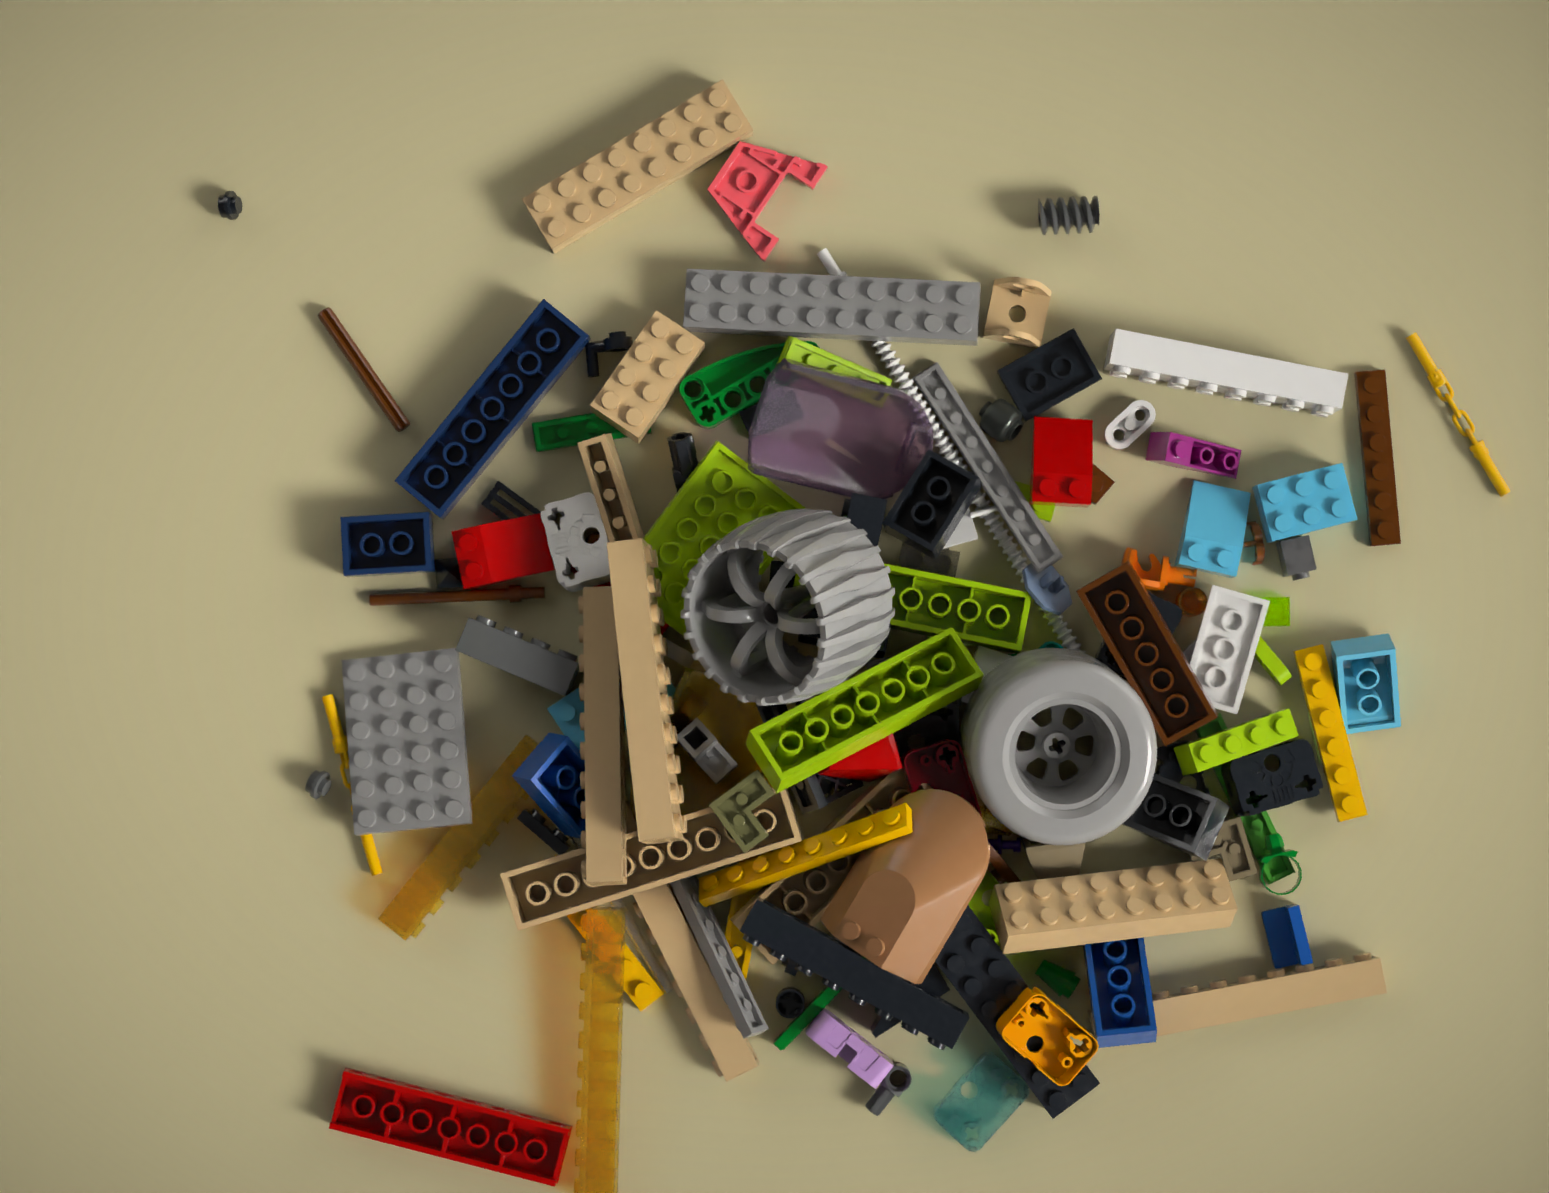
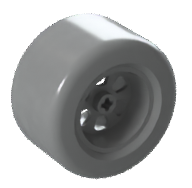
[959,648,1157,845]

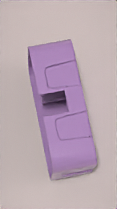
[805,1008,894,1089]

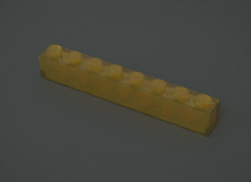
[378,734,539,941]

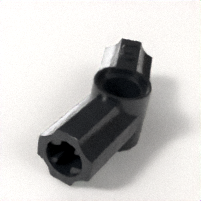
[667,432,700,492]

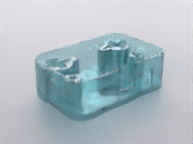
[933,1052,1029,1152]

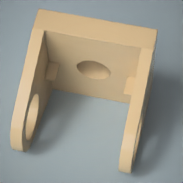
[982,277,1052,349]

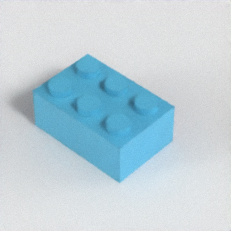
[1252,463,1358,543]

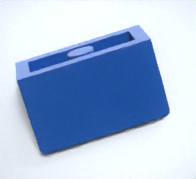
[1261,904,1313,969]

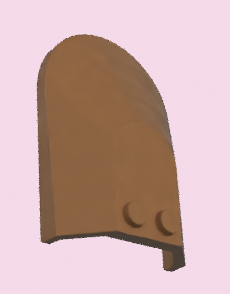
[820,789,990,984]

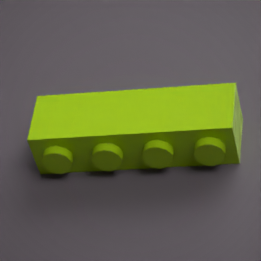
[1174,708,1299,776]

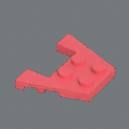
[707,141,828,262]

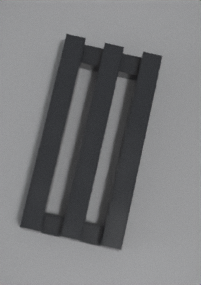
[481,481,541,520]

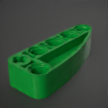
[679,341,820,429]

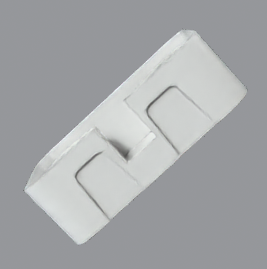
[541,492,611,592]

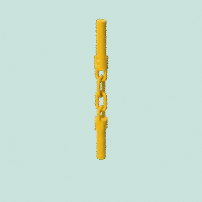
[1406,332,1510,497]
[322,694,383,876]

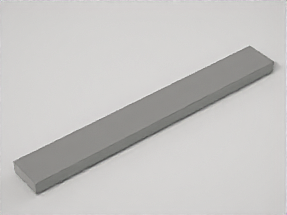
[913,362,1063,573]

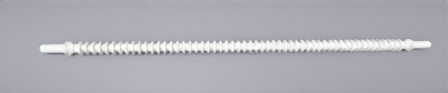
[817,248,1086,653]

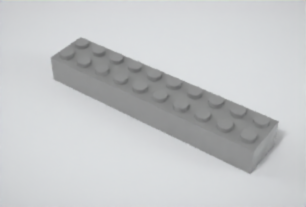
[683,269,981,346]

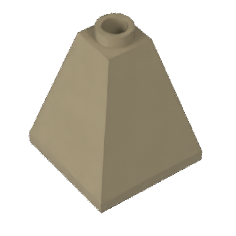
[1020,836,1085,880]

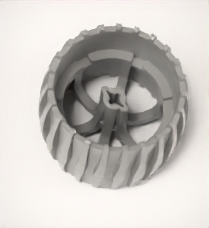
[681,509,895,706]

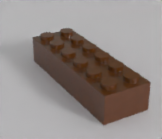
[1076,560,1218,746]

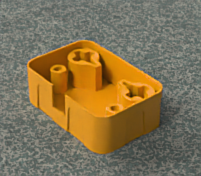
[996,986,1099,1086]

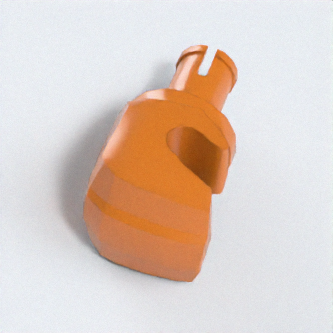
[1121,547,1197,591]

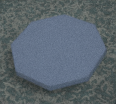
[1022,563,1072,615]

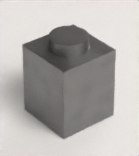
[1276,535,1317,581]

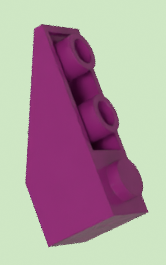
[1145,432,1241,479]

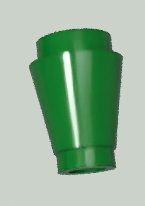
[1035,959,1081,999]

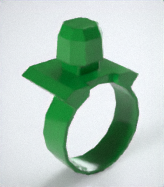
[1257,833,1302,895]

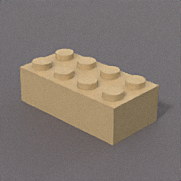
[590,310,705,444]

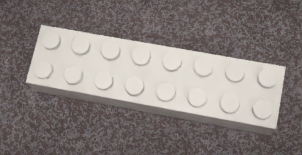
[1103,329,1348,418]

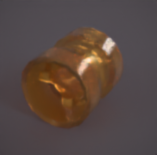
[1175,587,1208,617]

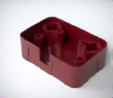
[901,739,982,817]

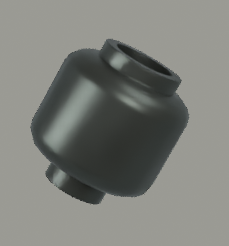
[979,399,1024,442]

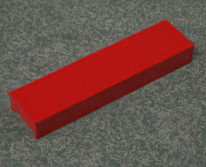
[329,1067,573,1187]

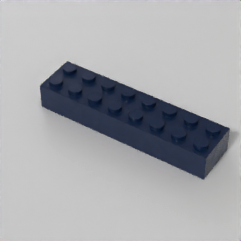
[395,299,591,520]

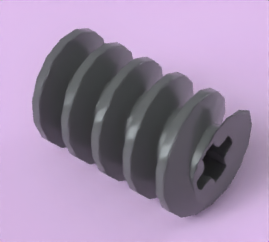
[1038,196,1100,235]

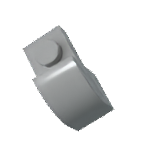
[677,718,738,785]

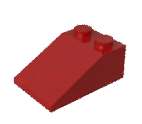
[1029,416,1093,508]
[451,513,555,589]

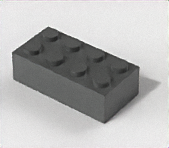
[455,615,580,696]

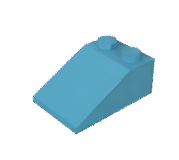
[1174,480,1251,578]
[1330,633,1401,734]

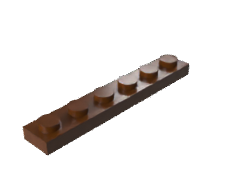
[1354,370,1401,547]

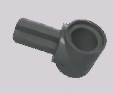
[865,1063,912,1116]

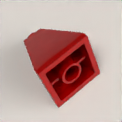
[818,733,903,782]

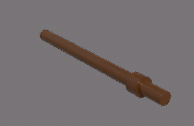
[369,585,545,606]

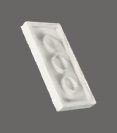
[1190,585,1270,714]

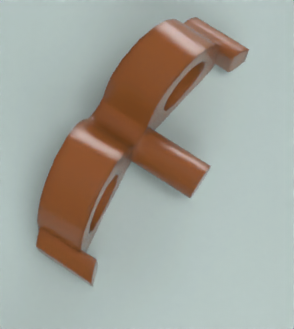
[1243,521,1265,565]

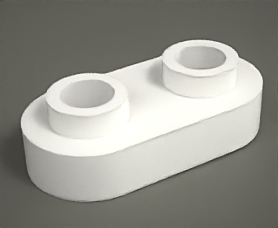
[1104,400,1156,450]

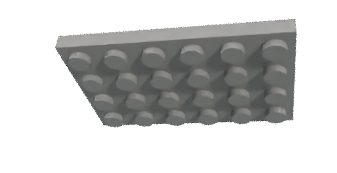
[342,648,473,836]

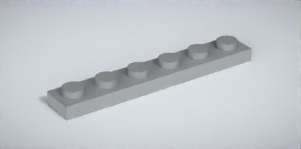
[670,875,769,1039]

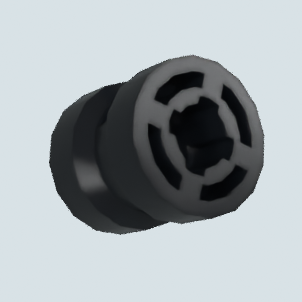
[776,987,805,1018]

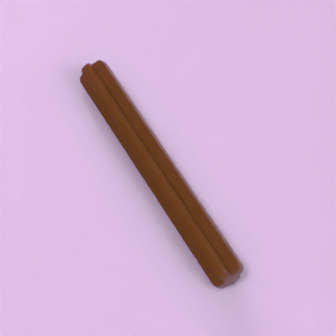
[318,307,410,432]

